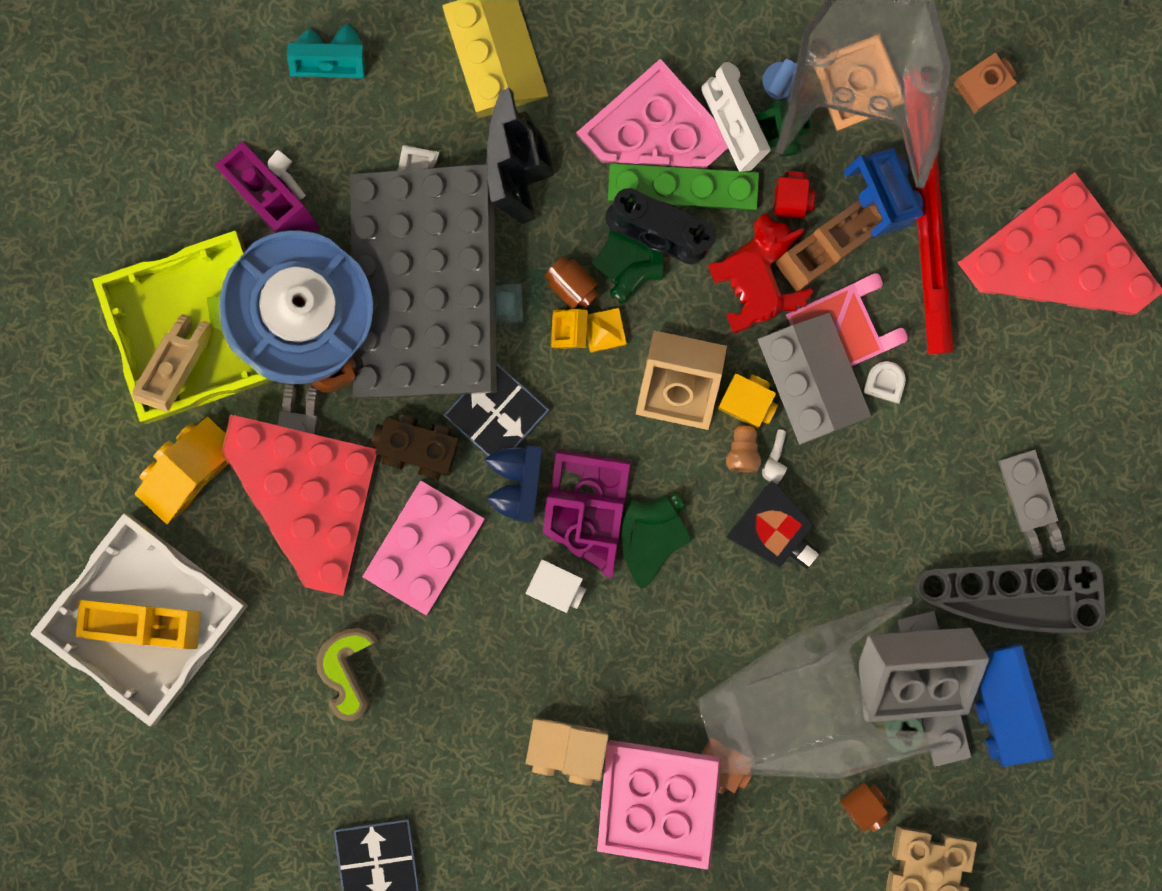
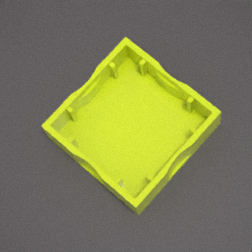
[92,231,273,424]

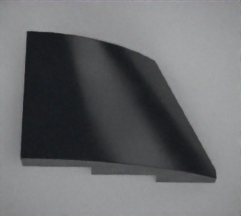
[487,87,554,224]

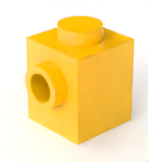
[717,373,778,429]

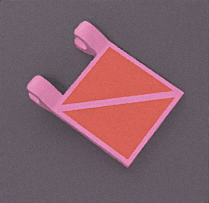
[786,273,908,366]

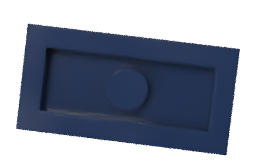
[485,446,542,523]

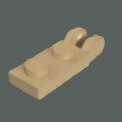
[132,314,213,412]

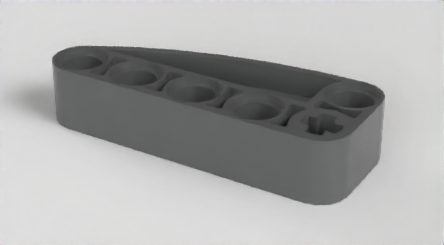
[914,560,1106,633]

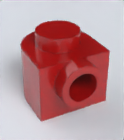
[774,171,815,218]

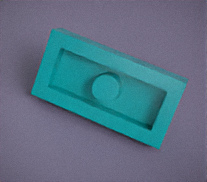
[287,23,365,78]

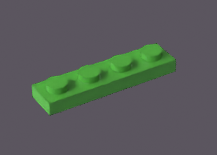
[608,163,759,211]

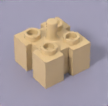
[886,825,977,891]

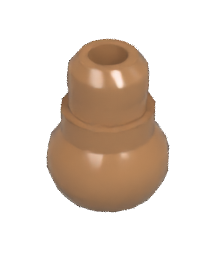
[726,426,761,473]

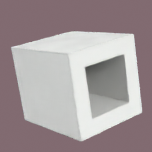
[525,560,586,613]

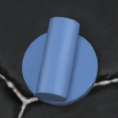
[762,59,800,100]

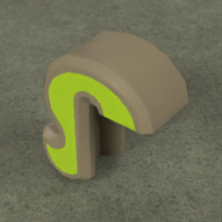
[316,628,380,721]

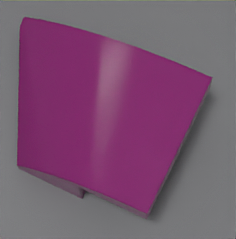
[543,450,631,577]

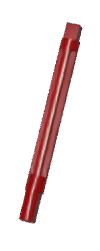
[906,73,954,355]

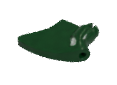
[591,210,663,304]
[622,491,692,589]

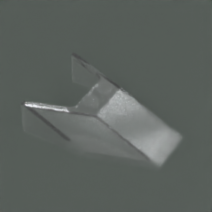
[775,0,951,189]
[697,595,957,780]

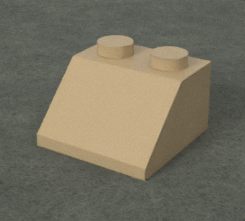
[636,330,727,430]

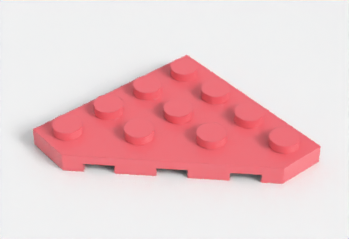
[957,172,1162,315]
[222,415,376,596]

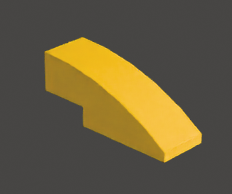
[75,600,201,649]

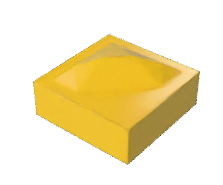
[586,308,627,353]
[551,309,588,349]

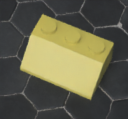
[442,0,549,119]

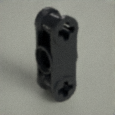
[605,188,716,265]

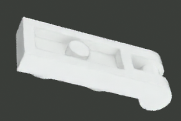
[702,62,771,172]

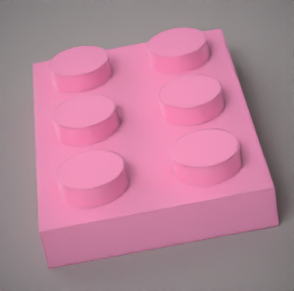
[362,480,485,616]

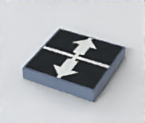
[443,363,549,456]
[334,819,419,891]

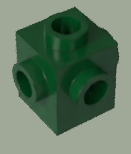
[754,100,815,157]

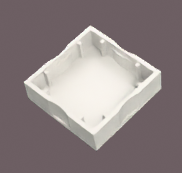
[30,513,248,727]

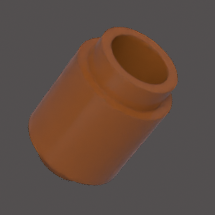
[544,255,599,310]

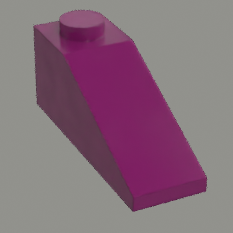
[214,141,320,233]

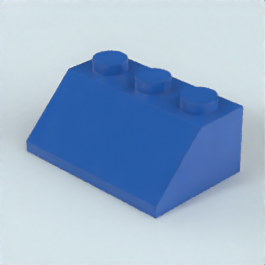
[974,644,1054,767]

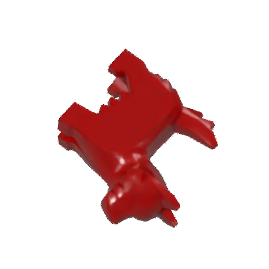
[708,213,814,334]

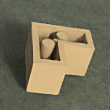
[525,717,608,786]

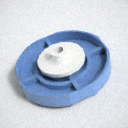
[219,231,373,384]

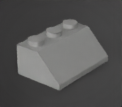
[757,312,872,445]
[859,628,989,722]

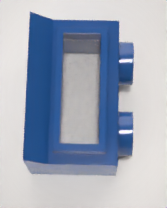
[844,148,924,238]

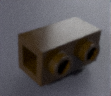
[371,413,460,480]

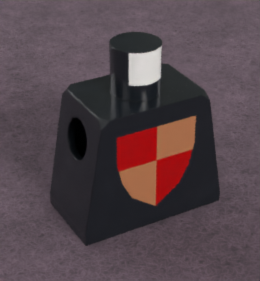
[726,481,820,569]

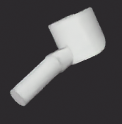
[268,150,306,201]
[762,429,788,484]

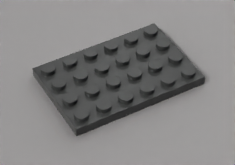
[350,164,497,398]

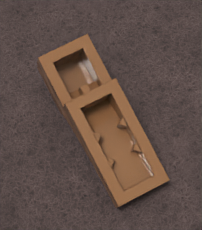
[775,200,883,292]

